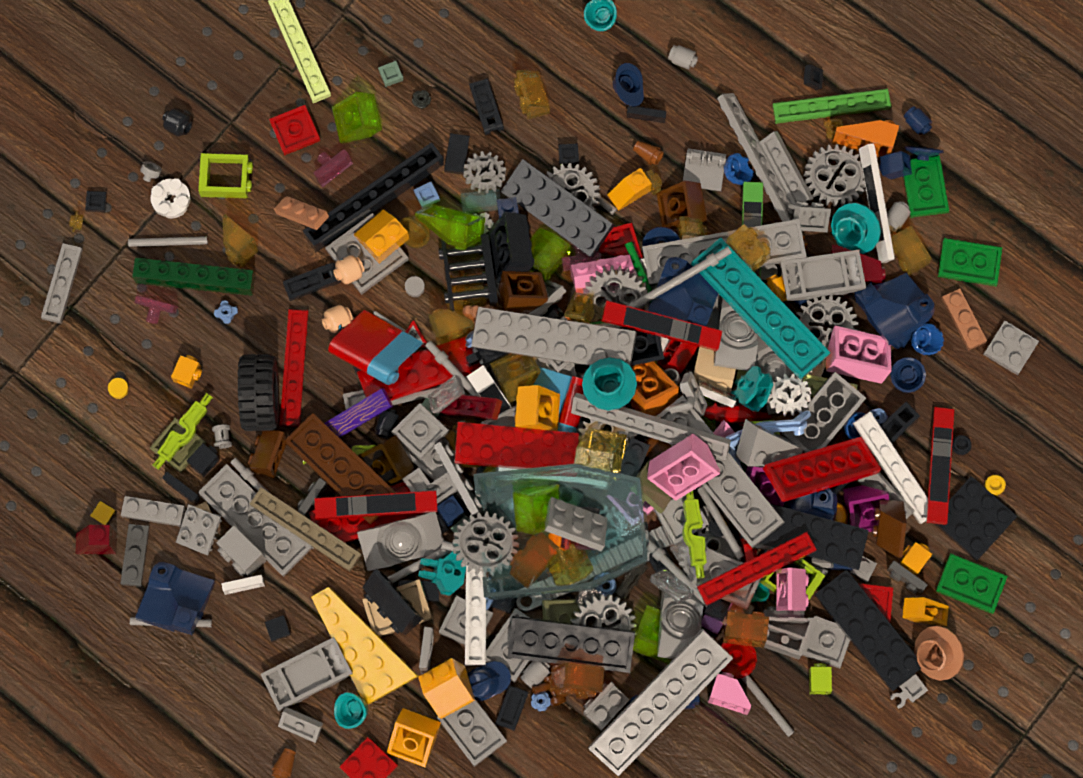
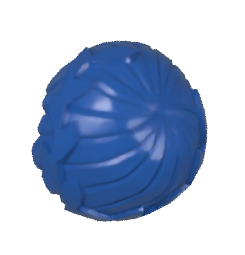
[724,153,754,185]
[911,323,944,355]

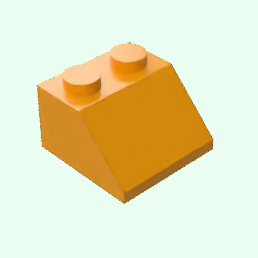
[353,210,409,264]
[515,385,560,431]
[418,658,475,719]
[387,708,441,767]

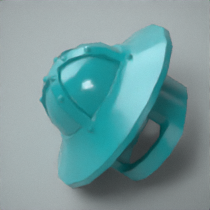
[831,203,881,254]
[582,357,637,411]

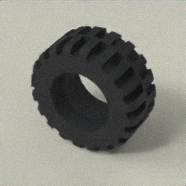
[238,354,279,431]

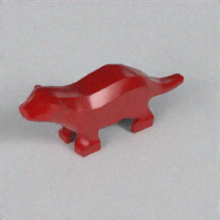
[704,403,772,427]

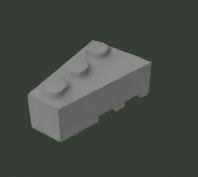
[735,419,803,467]
[741,616,814,660]

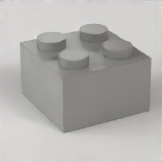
[216,526,266,578]

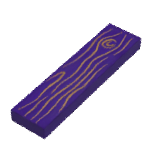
[324,388,393,438]

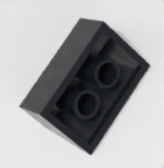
[488,212,534,283]
[618,327,665,366]
[362,569,423,635]

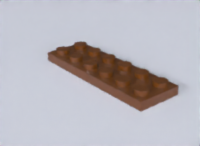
[284,413,396,524]

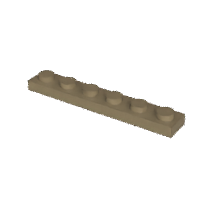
[249,488,361,572]

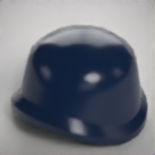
[891,357,926,393]

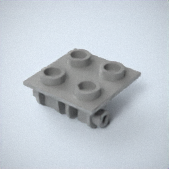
[683,149,726,192]
[176,504,222,555]

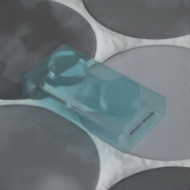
[461,189,501,214]

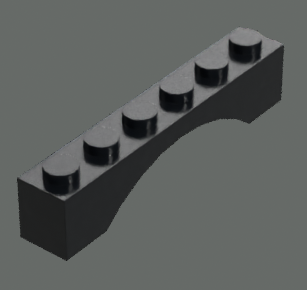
[823,402,920,496]

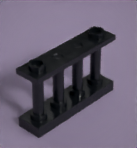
[438,234,498,311]

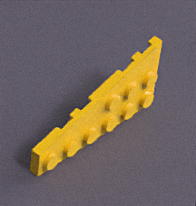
[311,587,419,705]

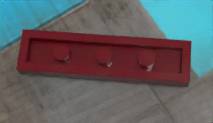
[439,393,502,420]

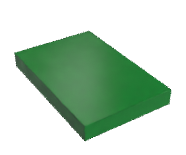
[903,155,949,218]
[938,238,1003,287]
[936,553,1008,614]

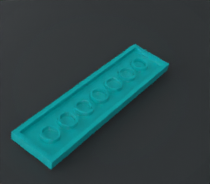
[691,238,830,380]

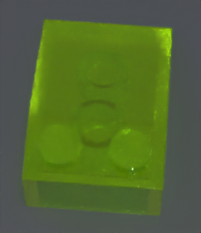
[415,204,485,250]

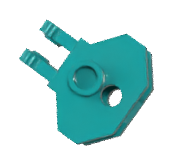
[731,366,773,412]
[418,551,467,596]

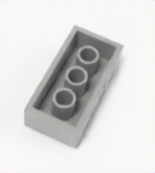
[781,372,866,453]

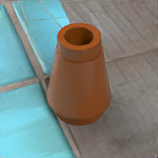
[633,141,664,165]
[272,748,296,778]

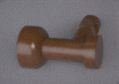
[532,675,567,707]

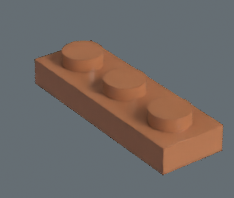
[274,196,329,230]
[942,289,987,351]

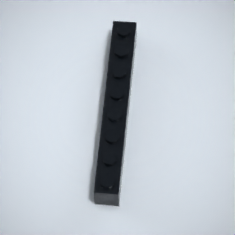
[303,142,444,253]

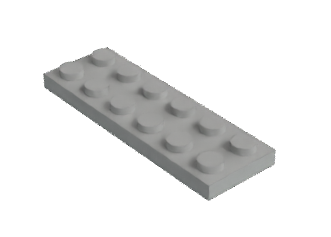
[198,464,312,577]

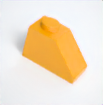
[607,168,652,211]
[902,597,949,626]

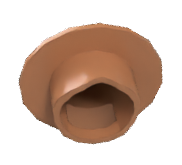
[914,626,964,681]

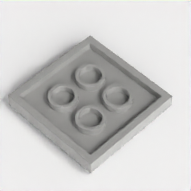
[325,213,409,295]

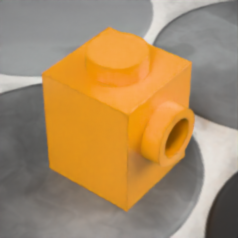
[171,355,202,389]
[900,542,932,576]

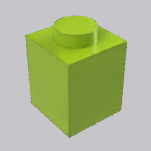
[809,663,832,694]

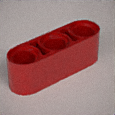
[658,340,698,375]

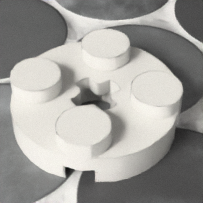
[151,178,191,219]

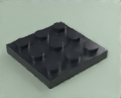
[934,476,1017,562]

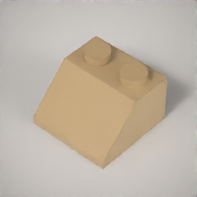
[694,347,736,393]

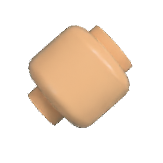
[333,255,364,284]
[322,305,353,334]

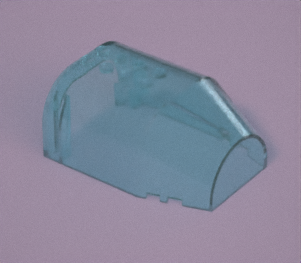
[474,464,649,600]

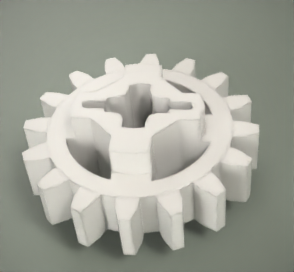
[768,374,811,416]

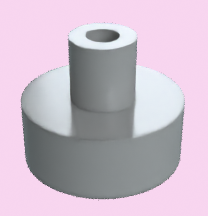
[140,161,162,182]

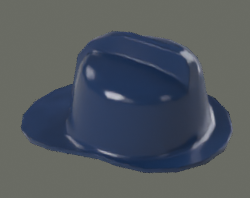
[612,63,644,106]
[467,661,511,701]

